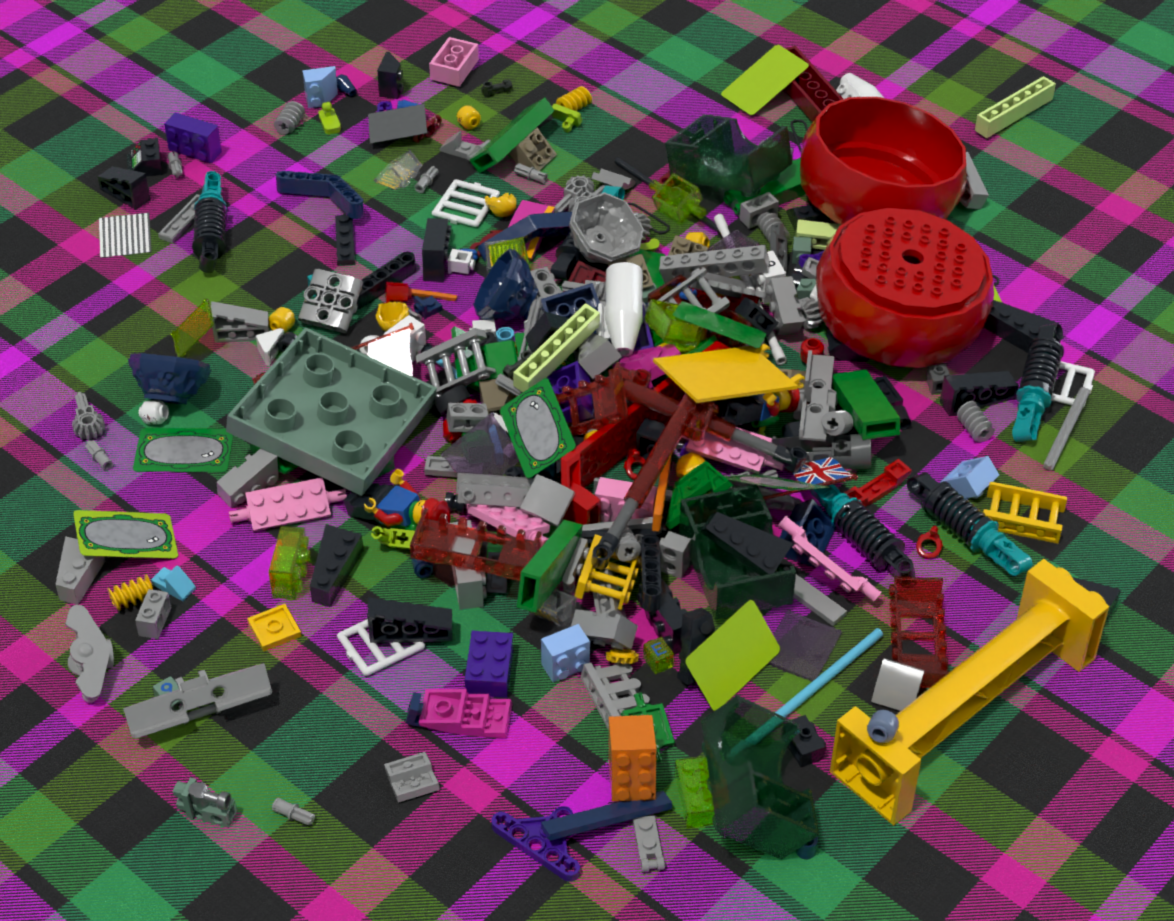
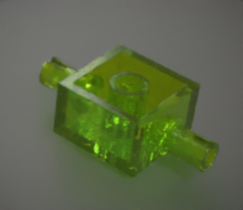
[649,173,707,223]

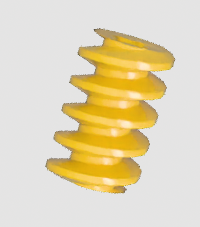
[556,86,592,111]
[107,574,153,611]

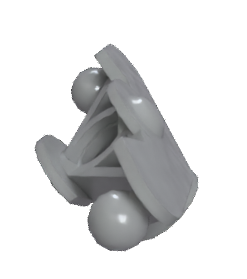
[65,605,114,703]

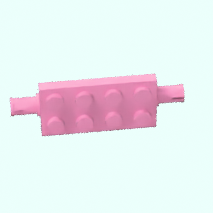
[673,423,785,474]
[229,477,347,532]
[465,503,550,548]
[778,516,881,602]

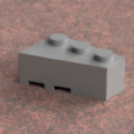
[960,152,989,209]
[766,276,804,335]
[211,301,270,343]
[578,333,622,379]
[217,449,279,508]
[56,536,105,605]
[571,610,638,651]

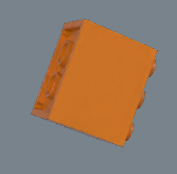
[609,715,656,802]

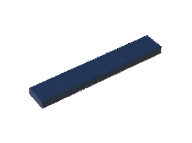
[541,791,672,841]

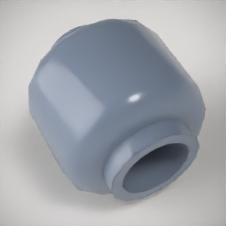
[867,710,899,743]

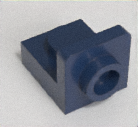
[413,296,442,319]
[405,692,426,728]

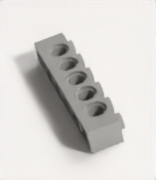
[659,245,770,284]

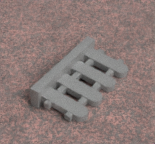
[690,273,767,298]
[581,663,650,730]

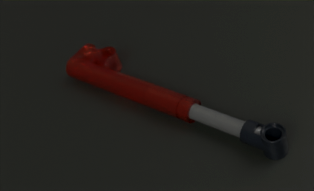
[605,362,807,473]
[591,393,719,569]

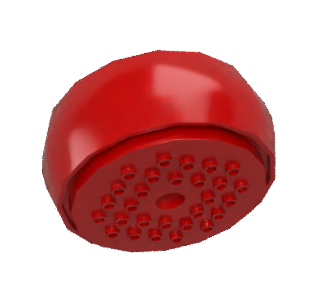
[800,97,966,225]
[815,208,994,368]

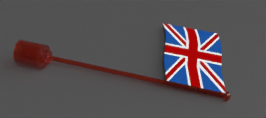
[683,457,858,527]

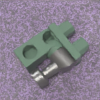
[173,777,237,828]

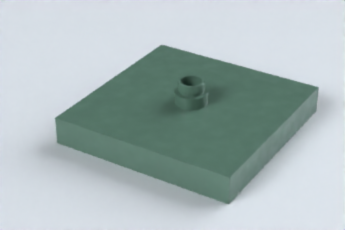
[226,327,437,496]

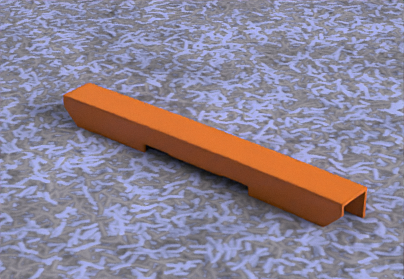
[412,289,457,301]

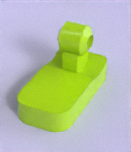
[318,102,341,135]
[551,104,582,132]

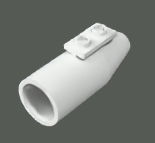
[836,73,884,99]
[596,262,643,357]

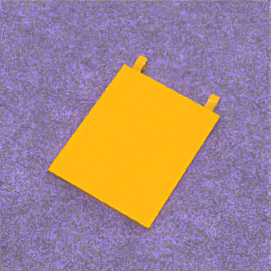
[653,344,805,403]

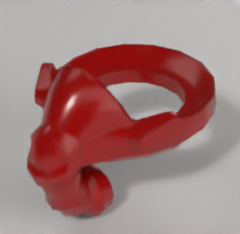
[623,448,648,480]
[916,526,943,559]

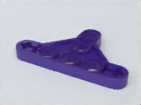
[491,806,580,882]

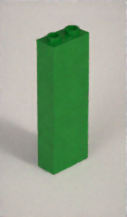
[469,98,555,173]
[723,158,806,217]
[831,370,900,440]
[517,520,583,613]

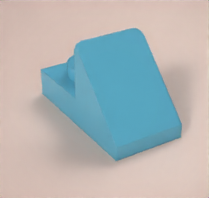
[151,566,196,601]

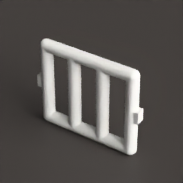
[432,179,500,228]
[1051,361,1095,407]
[337,619,425,676]

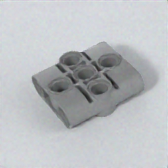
[298,269,363,333]

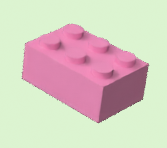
[429,37,479,87]
[595,477,658,522]

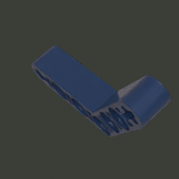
[276,171,364,219]
[478,212,572,264]

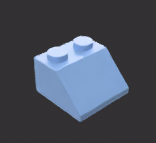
[303,66,338,108]
[941,456,999,499]

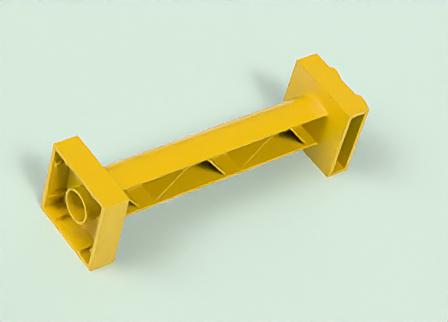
[830,559,1109,826]

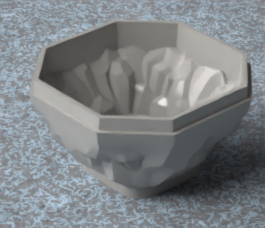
[569,193,644,264]

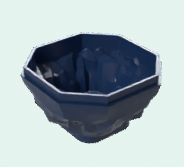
[473,248,538,321]
[128,353,212,405]

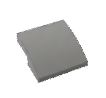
[591,168,636,190]
[520,474,575,527]
[871,658,925,711]
[384,752,440,803]

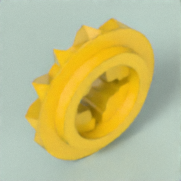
[606,649,639,664]

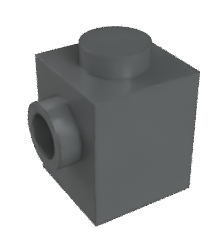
[926,364,950,395]

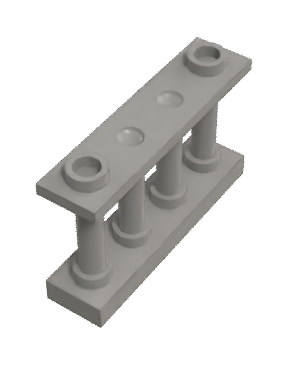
[645,268,730,342]
[415,328,496,399]
[456,473,535,507]

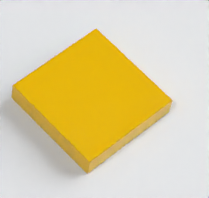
[247,604,302,652]

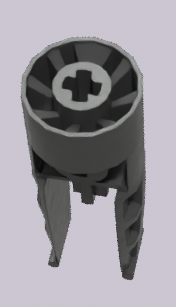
[772,434,871,470]

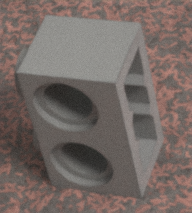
[740,192,779,229]
[530,267,561,298]
[446,403,489,432]
[659,531,691,579]
[135,589,171,639]

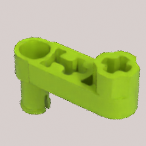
[371,526,437,553]

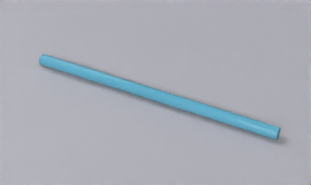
[721,628,883,766]

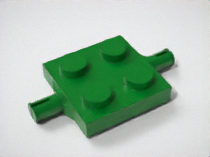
[621,692,675,763]

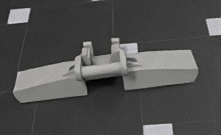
[793,350,838,441]
[123,663,272,738]

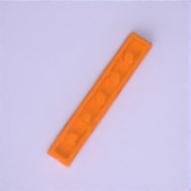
[652,451,671,532]

